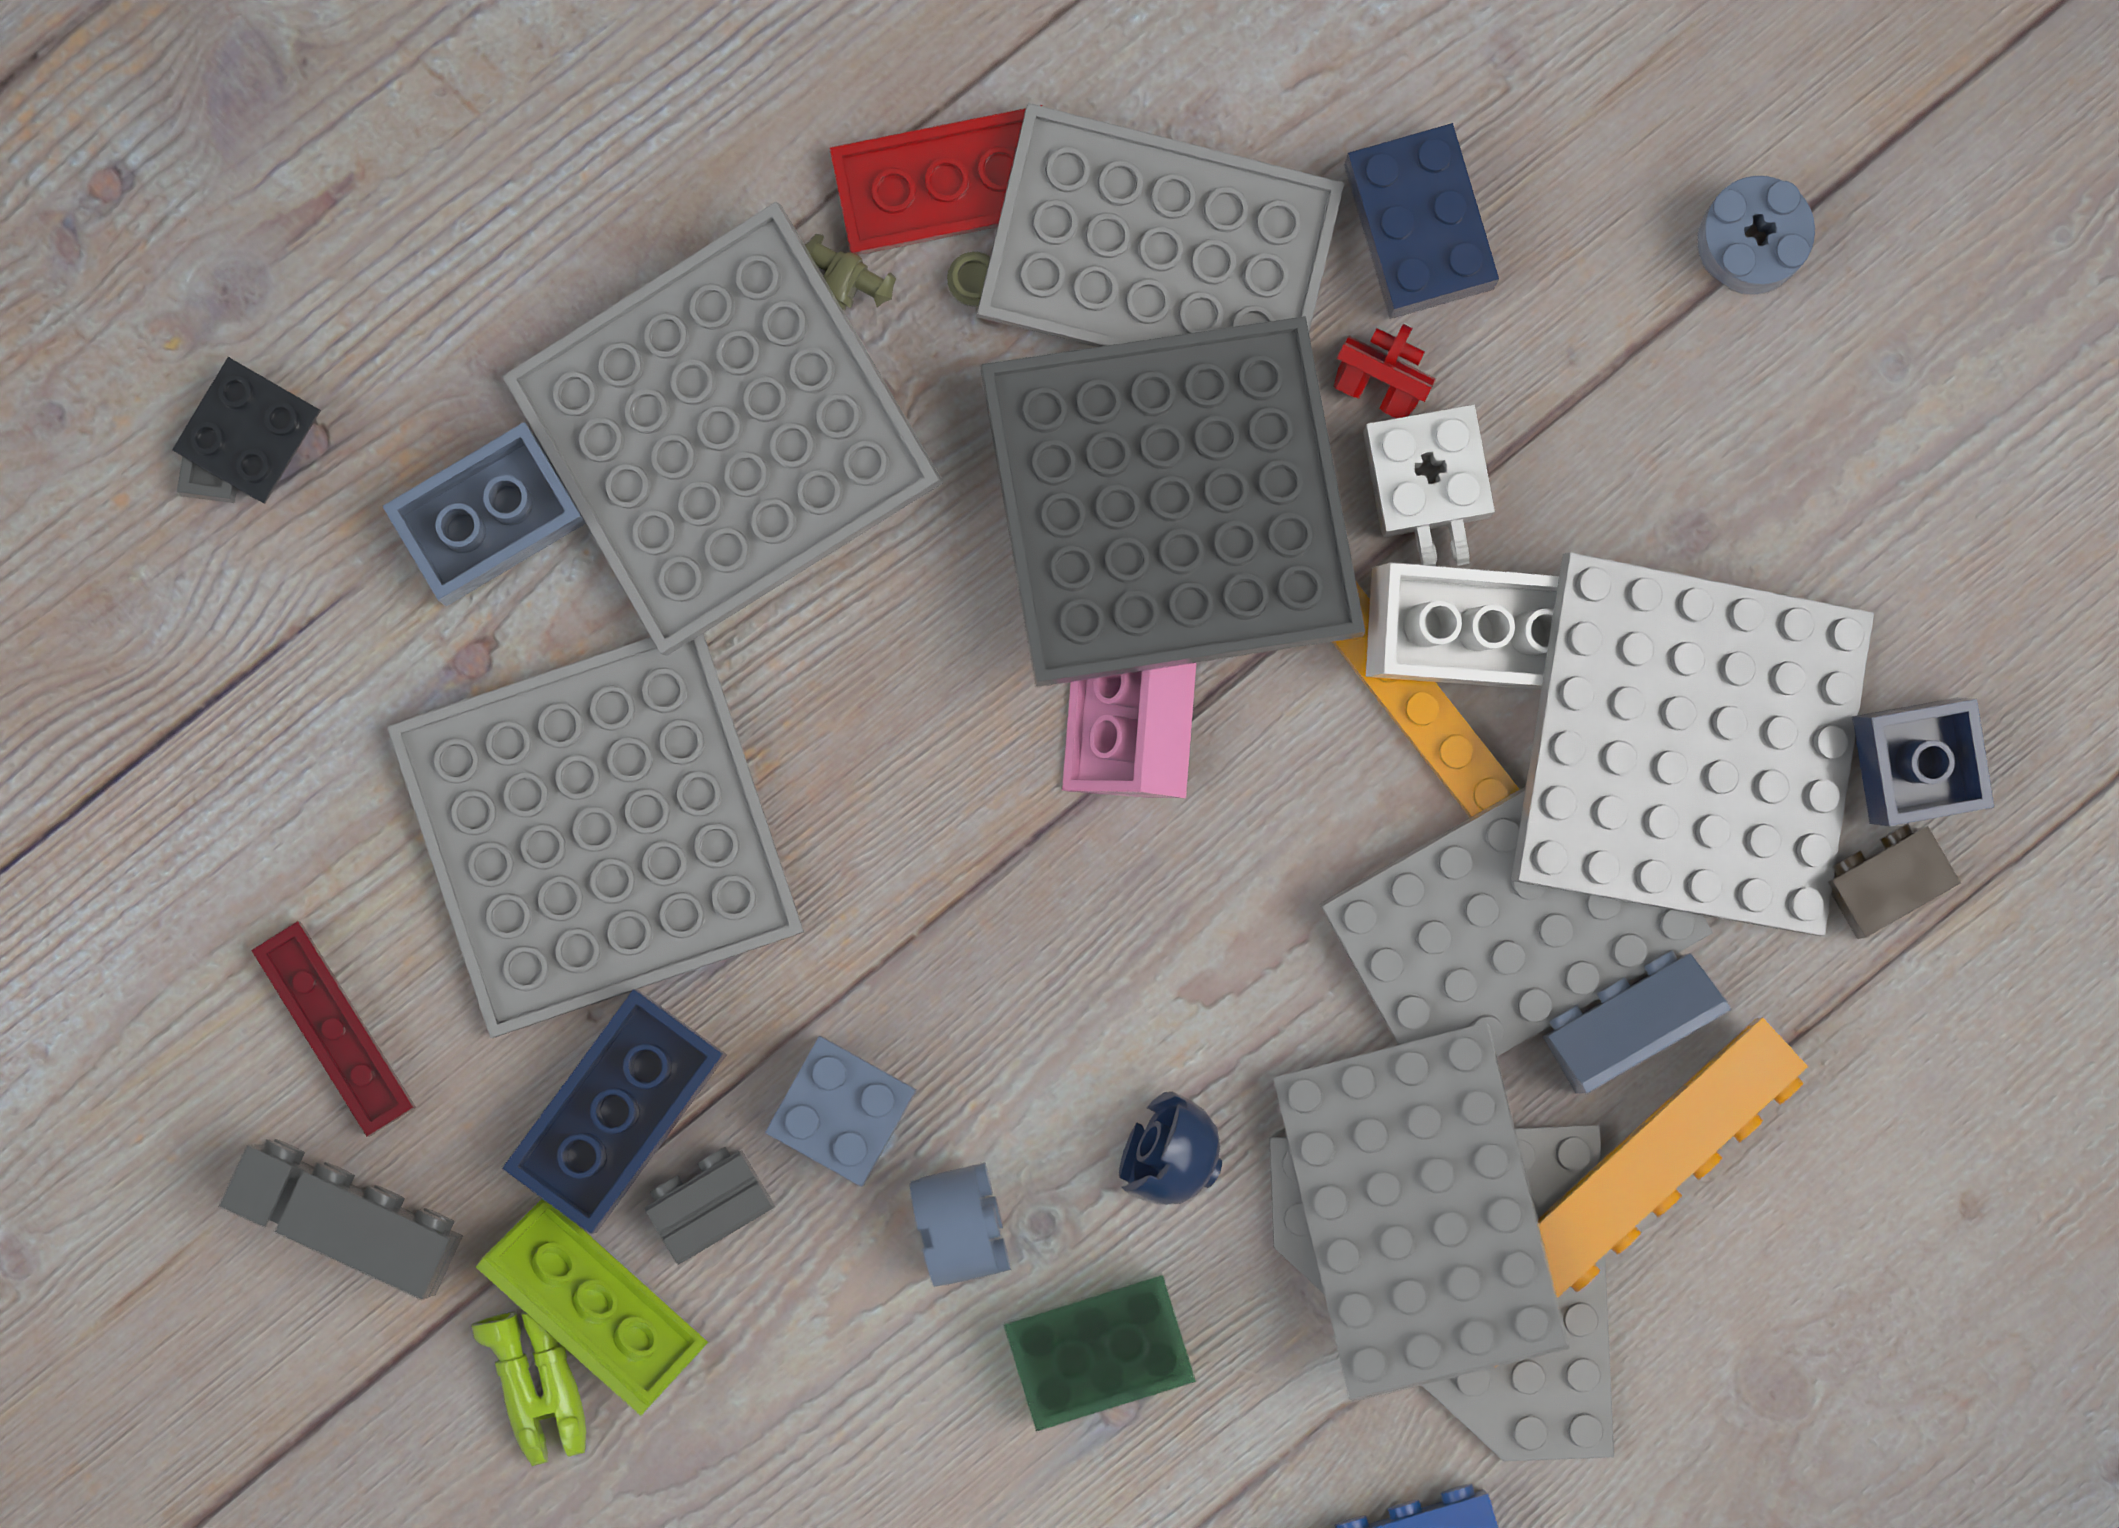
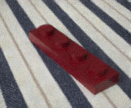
[251,921,416,1137]

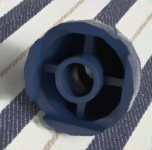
[1119,1092,1222,1205]

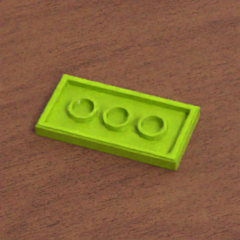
[476,1199,708,1416]

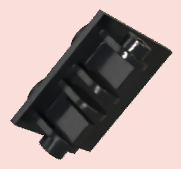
[172,357,321,504]

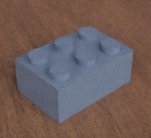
[382,422,586,607]

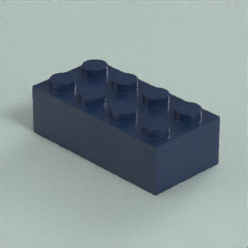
[502,989,727,1234]

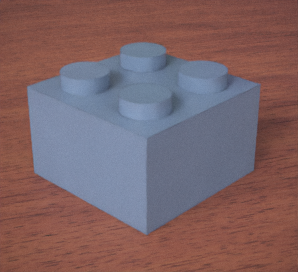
[765,1036,917,1187]

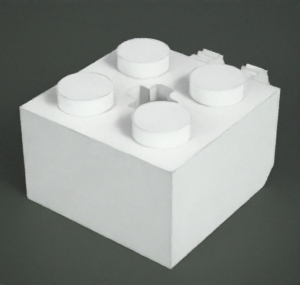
[1363,405,1495,566]

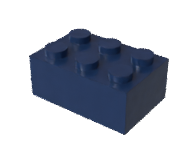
[1344,123,1499,319]

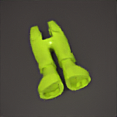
[471,1311,586,1466]

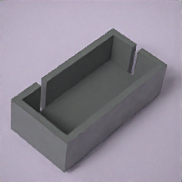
[219,1139,463,1300]

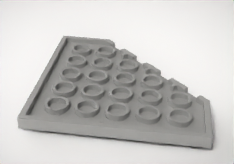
[1269,1125,1614,1461]

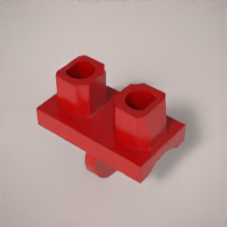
[1333,323,1436,419]

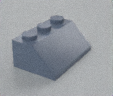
[1543,950,1732,1094]

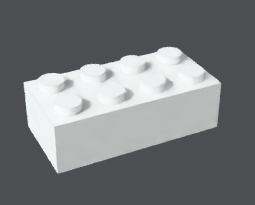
[1366,563,1559,690]

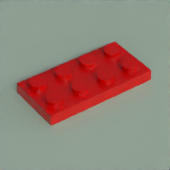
[829,105,1043,255]

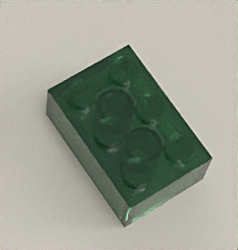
[1003,1273,1196,1432]

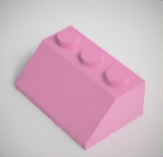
[1062,663,1196,798]

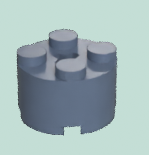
[1697,176,1815,295]
[910,1163,1011,1287]

